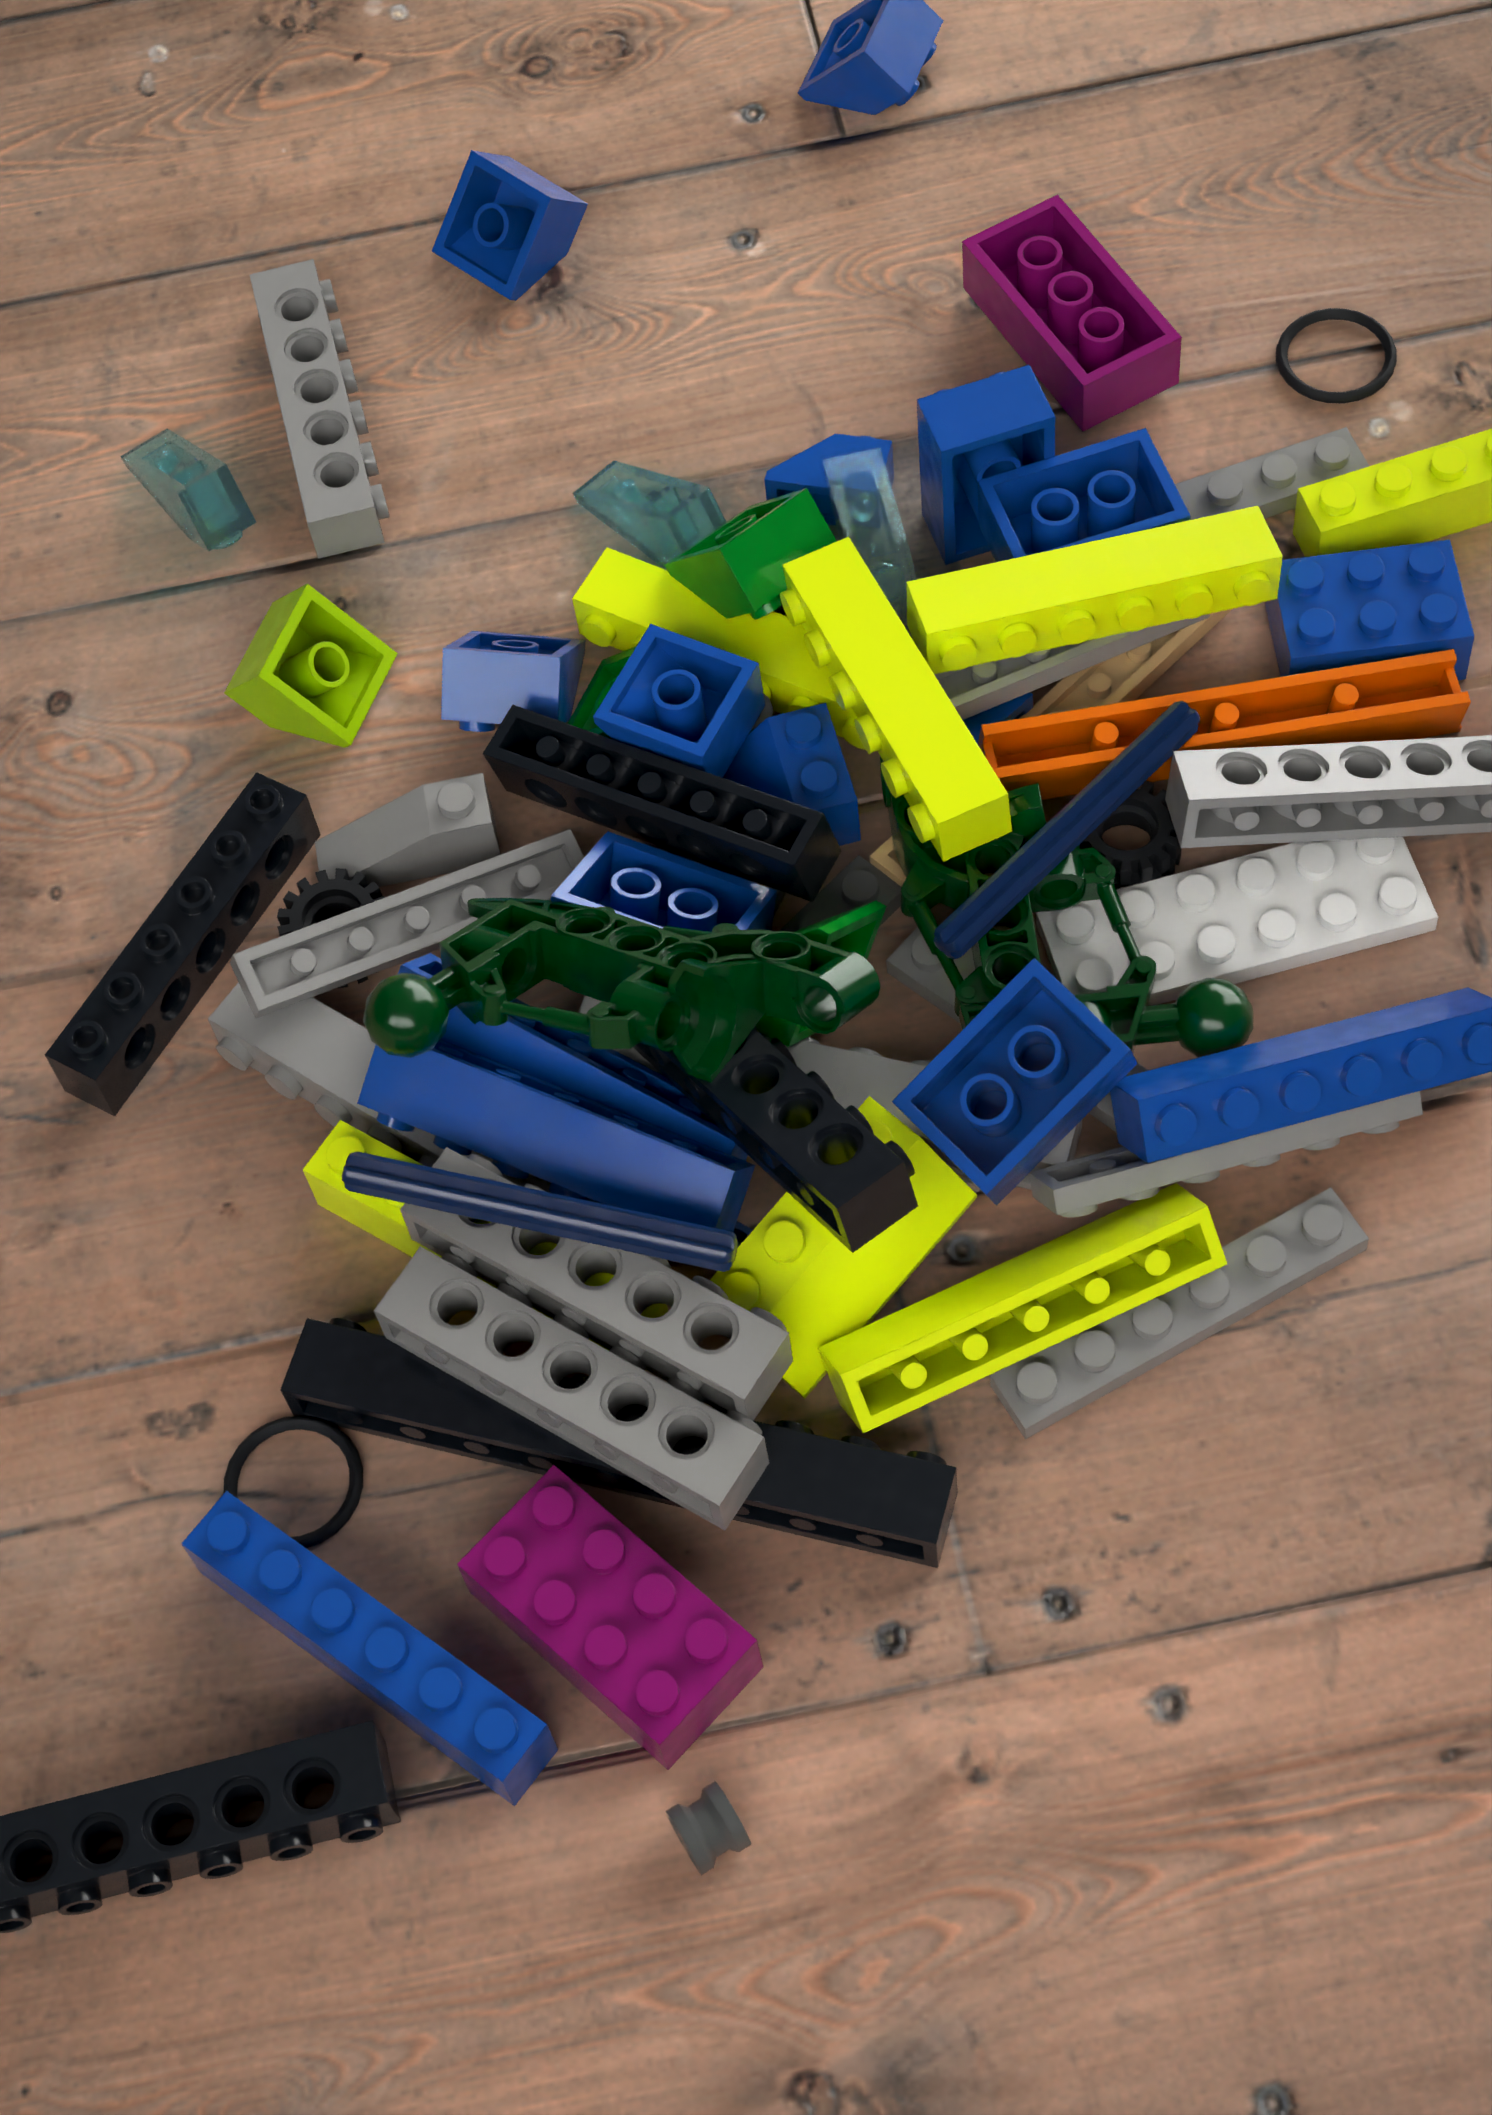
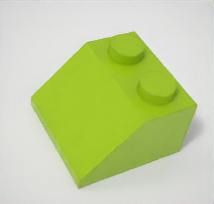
[224,584,398,748]

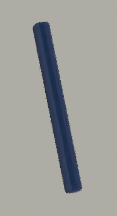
[933,701,1201,960]
[342,1152,738,1272]

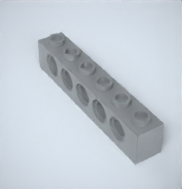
[249,259,390,559]
[1165,735,1492,848]
[400,1147,793,1421]
[374,1246,769,1531]

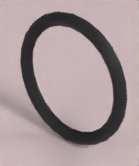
[1276,308,1397,404]
[223,1416,363,1548]

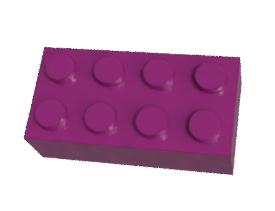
[962,194,1182,432]
[457,1465,763,1770]

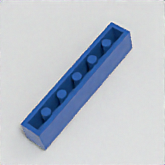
[398,953,748,1161]
[1110,987,1492,1163]
[357,1040,756,1232]
[181,1490,558,1806]

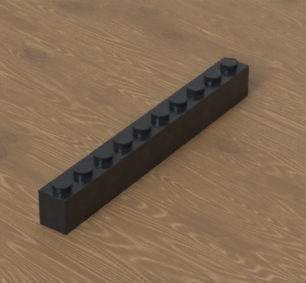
[280,1318,958,1568]

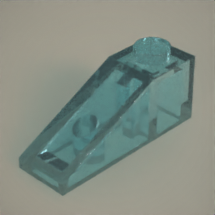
[120,429,256,552]
[822,448,916,623]
[572,460,726,569]

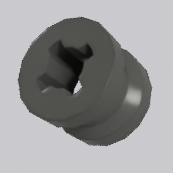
[665,1781,751,1875]

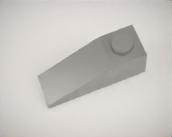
[315,773,501,887]

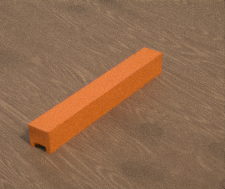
[978,649,1471,800]

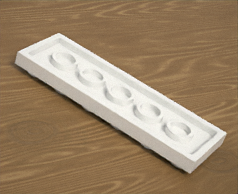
[1036,837,1438,1006]

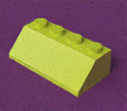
[710,1096,977,1399]

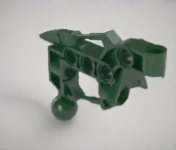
[880,756,1254,1057]
[363,898,880,1083]

